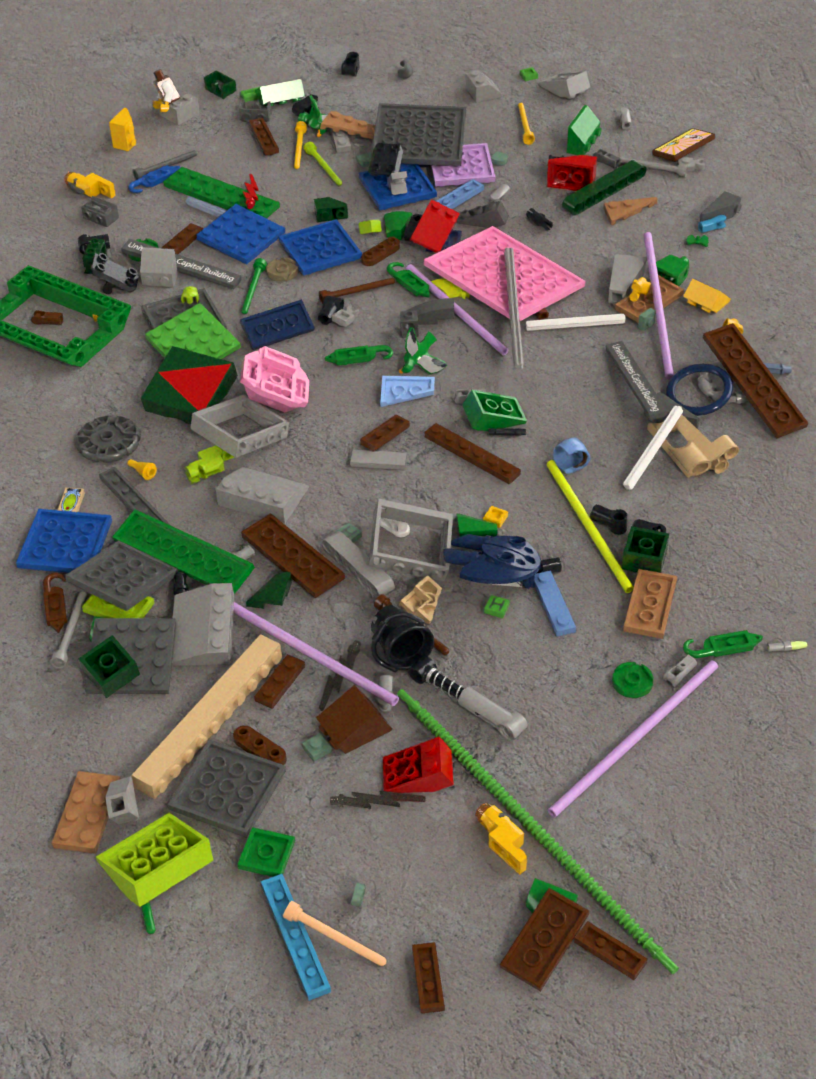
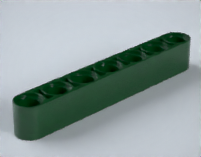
[562,160,647,215]

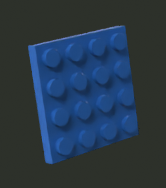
[359,163,437,210]
[197,204,285,265]
[279,219,362,276]
[16,509,112,573]

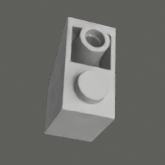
[106,776,139,825]

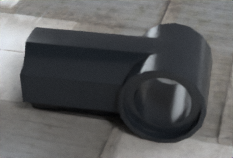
[78,234,110,255]
[318,295,344,325]
[590,504,627,535]

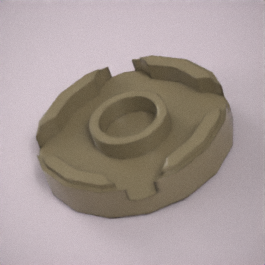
[267,257,299,282]

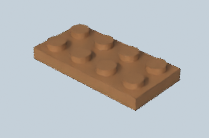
[615,275,684,323]
[623,569,678,639]
[52,771,121,854]

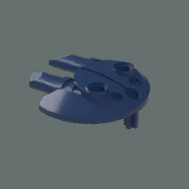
[443,534,541,589]

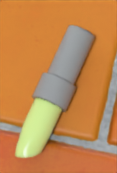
[767,641,807,652]

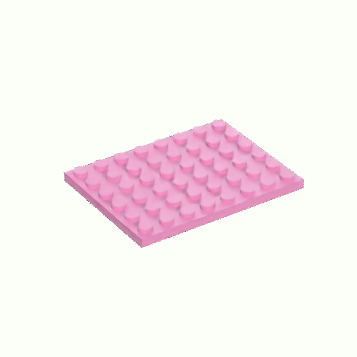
[424,226,585,321]

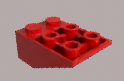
[383,737,454,794]

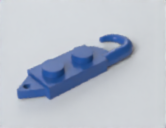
[128,165,180,193]

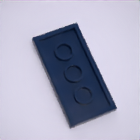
[240,299,315,350]

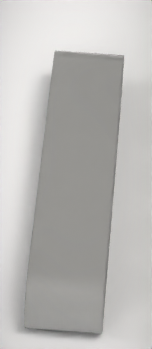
[322,531,395,598]

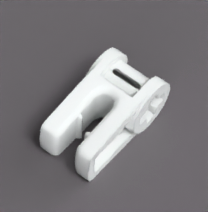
[380,507,410,537]

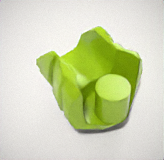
[181,286,199,304]

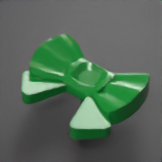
[686,235,709,247]

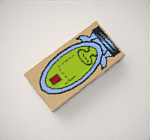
[58,488,85,512]

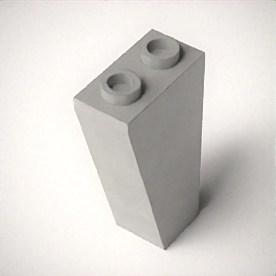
[608,254,647,304]

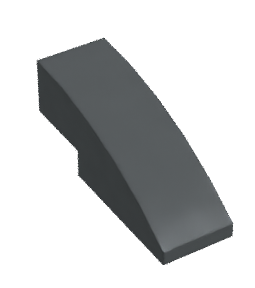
[407,298,454,325]

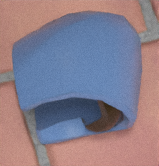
[553,437,590,474]

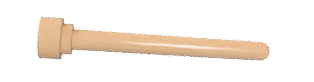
[283,901,386,966]

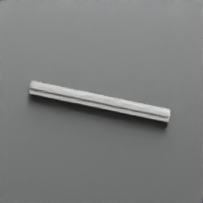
[526,314,625,331]
[623,406,683,490]

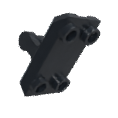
[368,143,403,177]
[91,253,139,294]

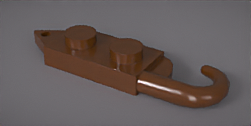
[43,573,68,633]

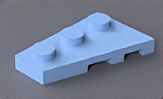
[380,376,435,407]

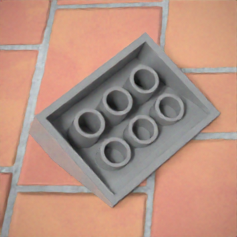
[216,467,309,524]
[172,583,234,666]

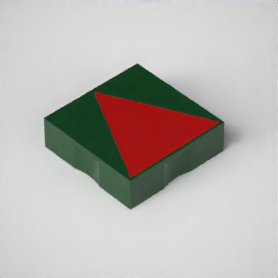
[140,346,238,424]

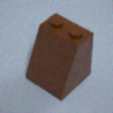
[316,685,392,754]

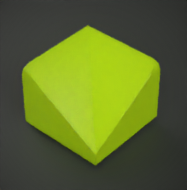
[359,220,382,234]

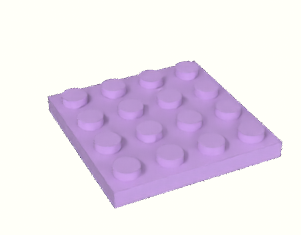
[431,143,495,187]

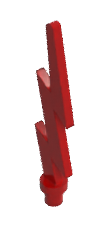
[243,174,258,209]

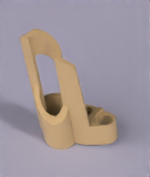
[647,415,739,478]

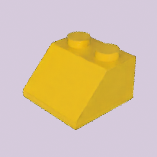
[109,107,136,151]
[683,278,731,313]

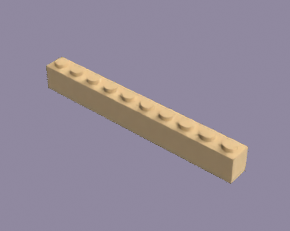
[132,634,282,799]

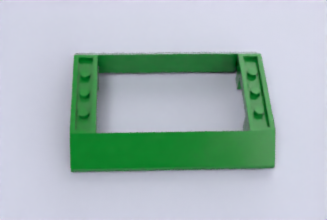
[0,265,131,367]

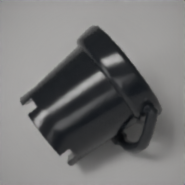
[371,605,434,672]

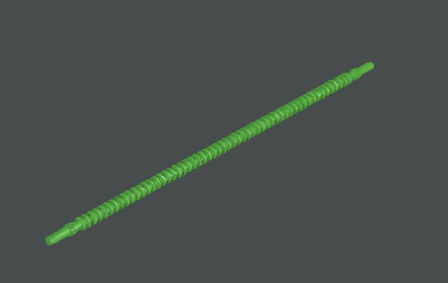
[397,689,679,974]

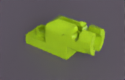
[184,445,234,484]

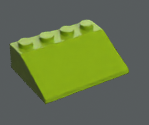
[96,813,213,907]

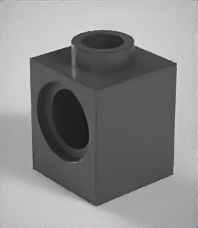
[400,310,419,338]

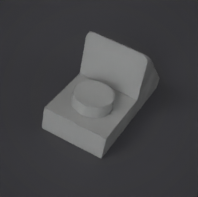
[387,171,407,195]

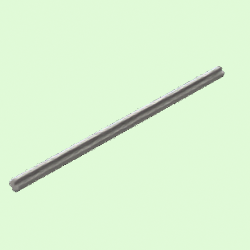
[504,247,523,370]

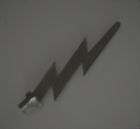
[319,640,361,711]
[330,791,426,809]

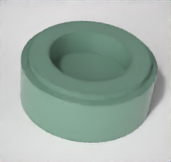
[351,883,366,907]

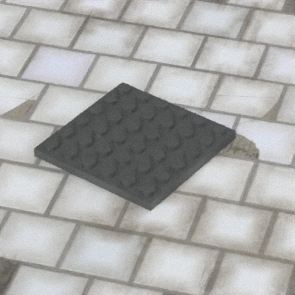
[371,103,467,166]

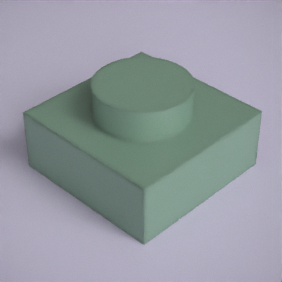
[638,308,655,331]
[302,733,332,762]

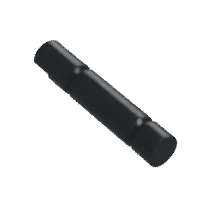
[488,428,526,436]

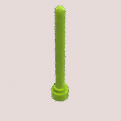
[304,142,342,186]

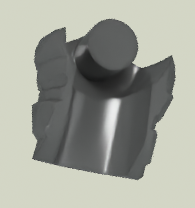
[398,60,413,79]

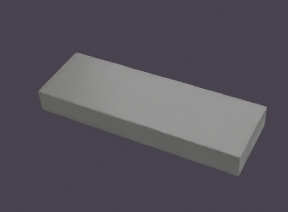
[350,449,407,470]

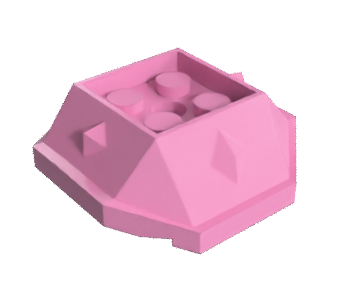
[240,346,309,413]

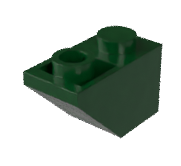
[314,197,348,222]

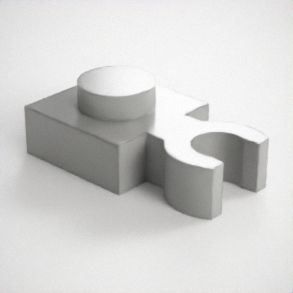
[677,157,705,172]
[332,306,359,327]

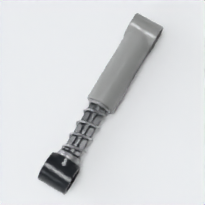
[408,655,528,741]

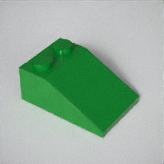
[462,390,527,432]

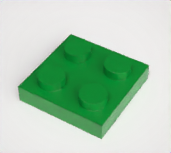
[238,827,295,877]

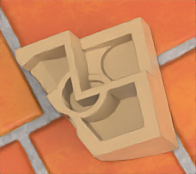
[399,575,442,624]

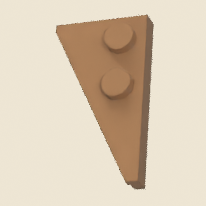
[604,197,658,225]

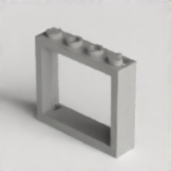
[191,395,289,458]
[368,499,453,581]

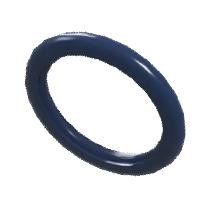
[666,363,733,416]

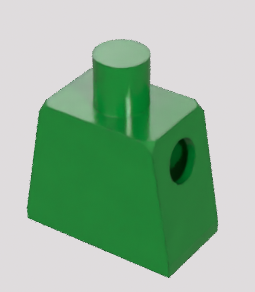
[656,255,689,286]

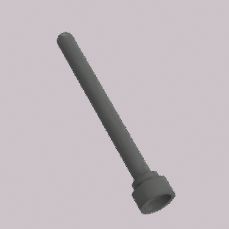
[132,150,197,180]

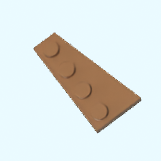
[320,111,375,139]

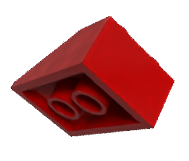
[547,155,597,191]
[410,200,460,253]

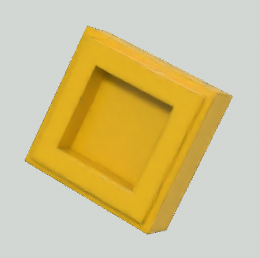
[483,506,508,528]

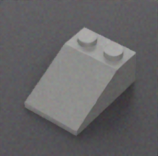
[538,71,590,99]

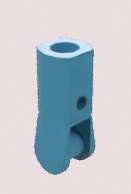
[698,215,726,233]

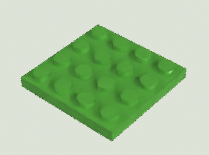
[145,303,241,359]

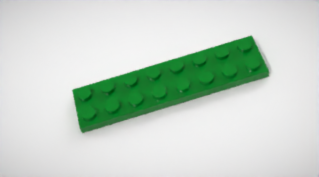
[163,167,280,219]
[112,509,255,595]

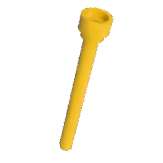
[518,103,535,145]
[294,121,307,169]

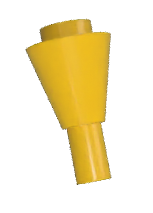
[127,459,157,480]

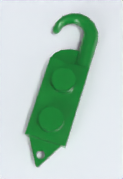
[387,262,430,298]
[325,345,393,366]
[683,630,763,658]

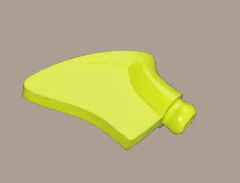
[431,278,470,299]

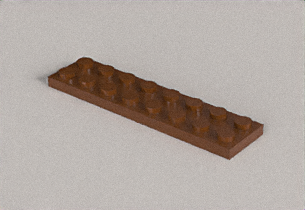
[702,323,808,439]

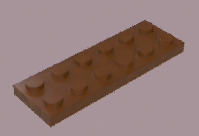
[241,513,345,598]

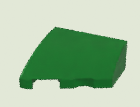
[384,211,412,240]

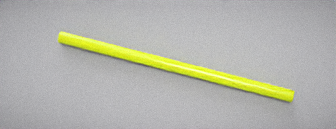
[546,460,634,593]

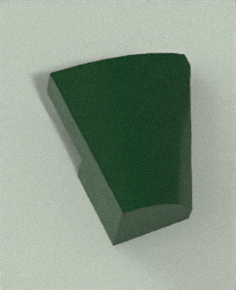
[246,572,292,609]

